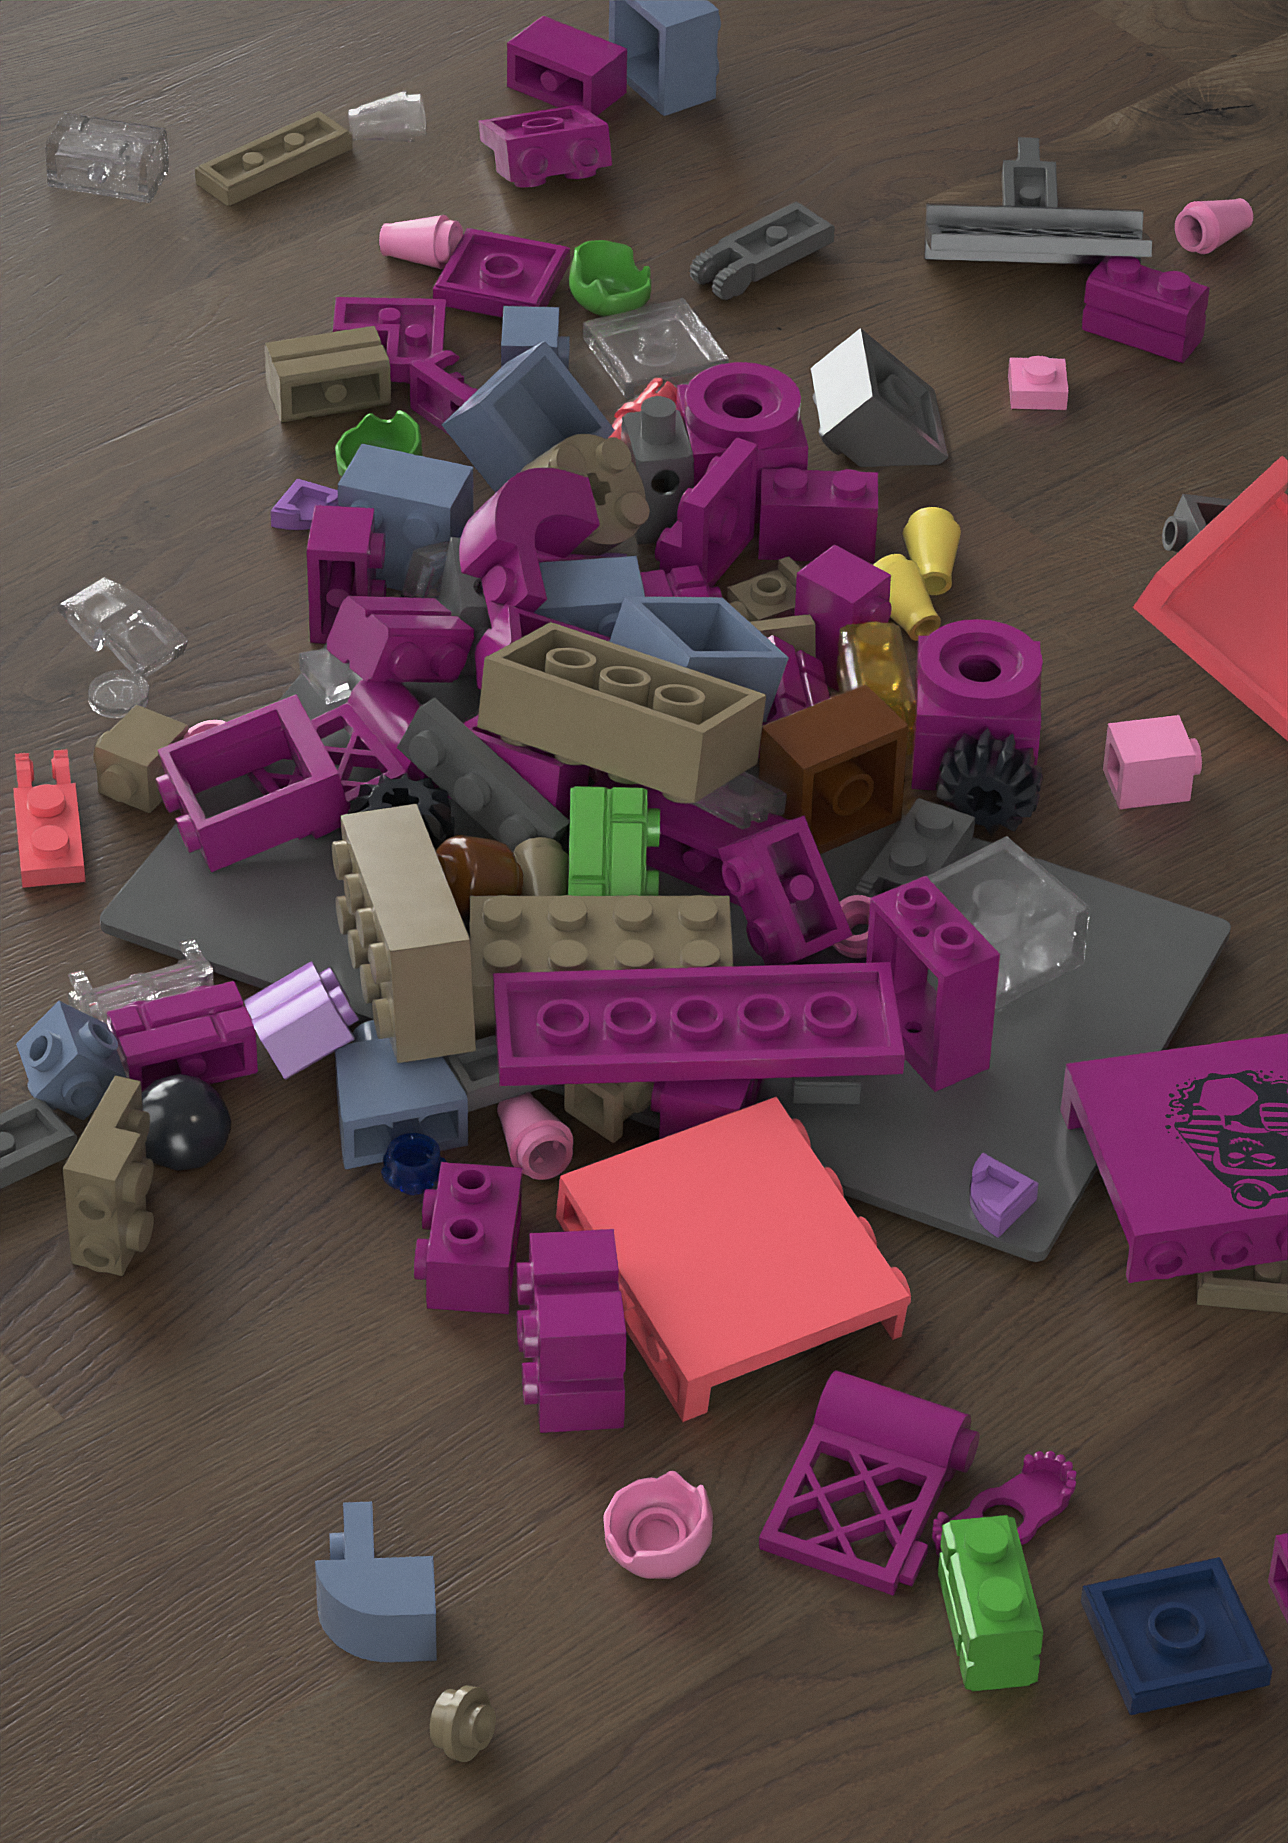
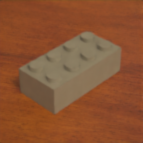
[477,622,766,803]
[332,804,476,1063]
[470,895,733,1041]

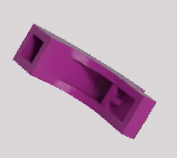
[459,467,600,627]

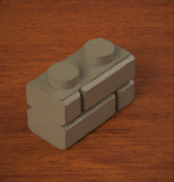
[265,326,391,423]

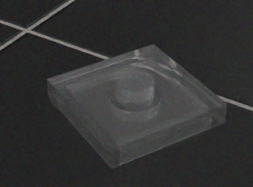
[583,298,729,399]

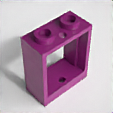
[155,694,349,872]
[866,876,1000,1092]

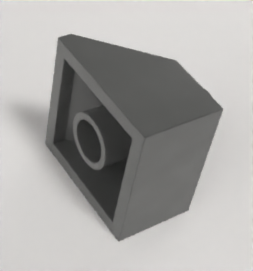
[811,328,948,467]

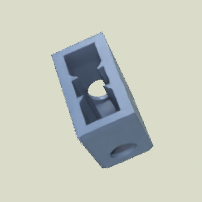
[335,1020,468,1169]

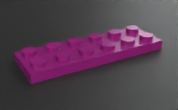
[493,962,905,1086]

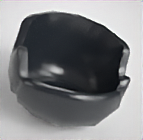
[141,1074,232,1171]

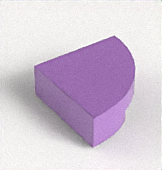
[271,479,338,530]
[969,1153,1039,1238]

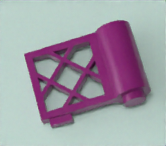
[247,679,439,840]
[759,1370,980,1596]

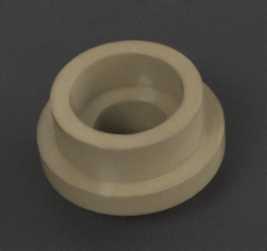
[430,1685,496,1762]

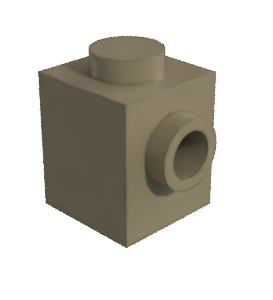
[93,705,188,813]

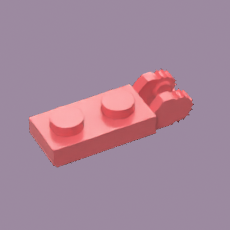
[13,749,86,888]

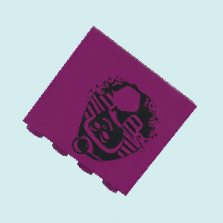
[1060,1033,1288,1283]

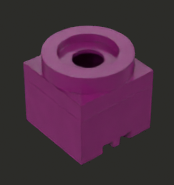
[676,362,808,524]
[911,619,1043,790]

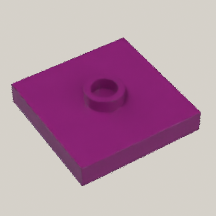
[433,228,570,318]

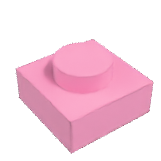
[1008,356,1068,410]

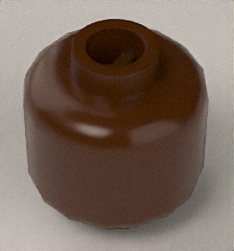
[436,835,523,920]

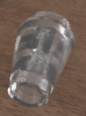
[348,90,427,142]

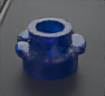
[381,1133,446,1195]

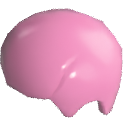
[603,1471,713,1579]

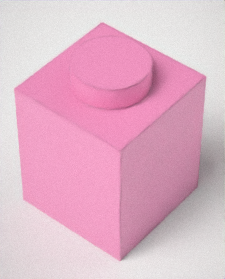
[1103,715,1202,810]

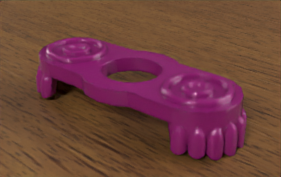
[932,1451,1076,1557]

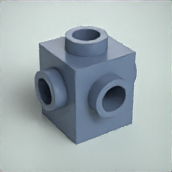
[16,1001,126,1120]

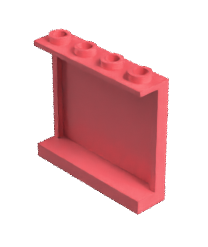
[1133,456,1288,741]
[556,1097,911,1422]

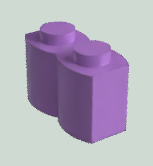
[244,961,359,1080]

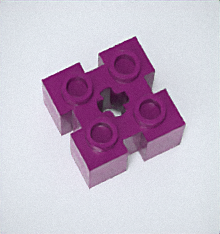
[516,1229,626,1433]

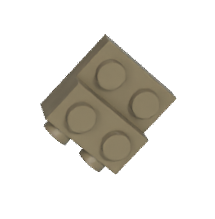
[63,1075,154,1276]

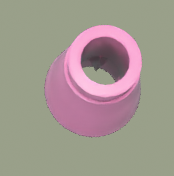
[1175,198,1253,254]
[379,215,463,269]
[497,1092,573,1180]

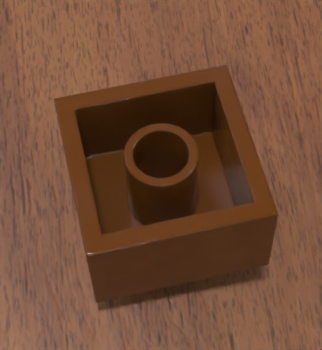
[757,684,908,854]

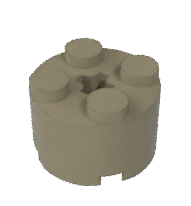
[519,434,650,556]

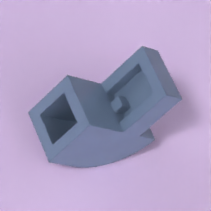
[315,1501,437,1662]

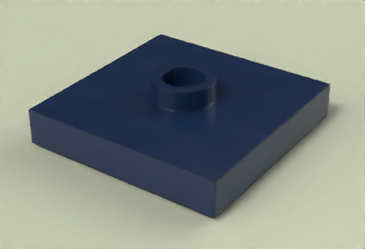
[1081,1557,1272,1715]

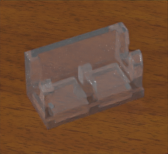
[68,938,214,1024]

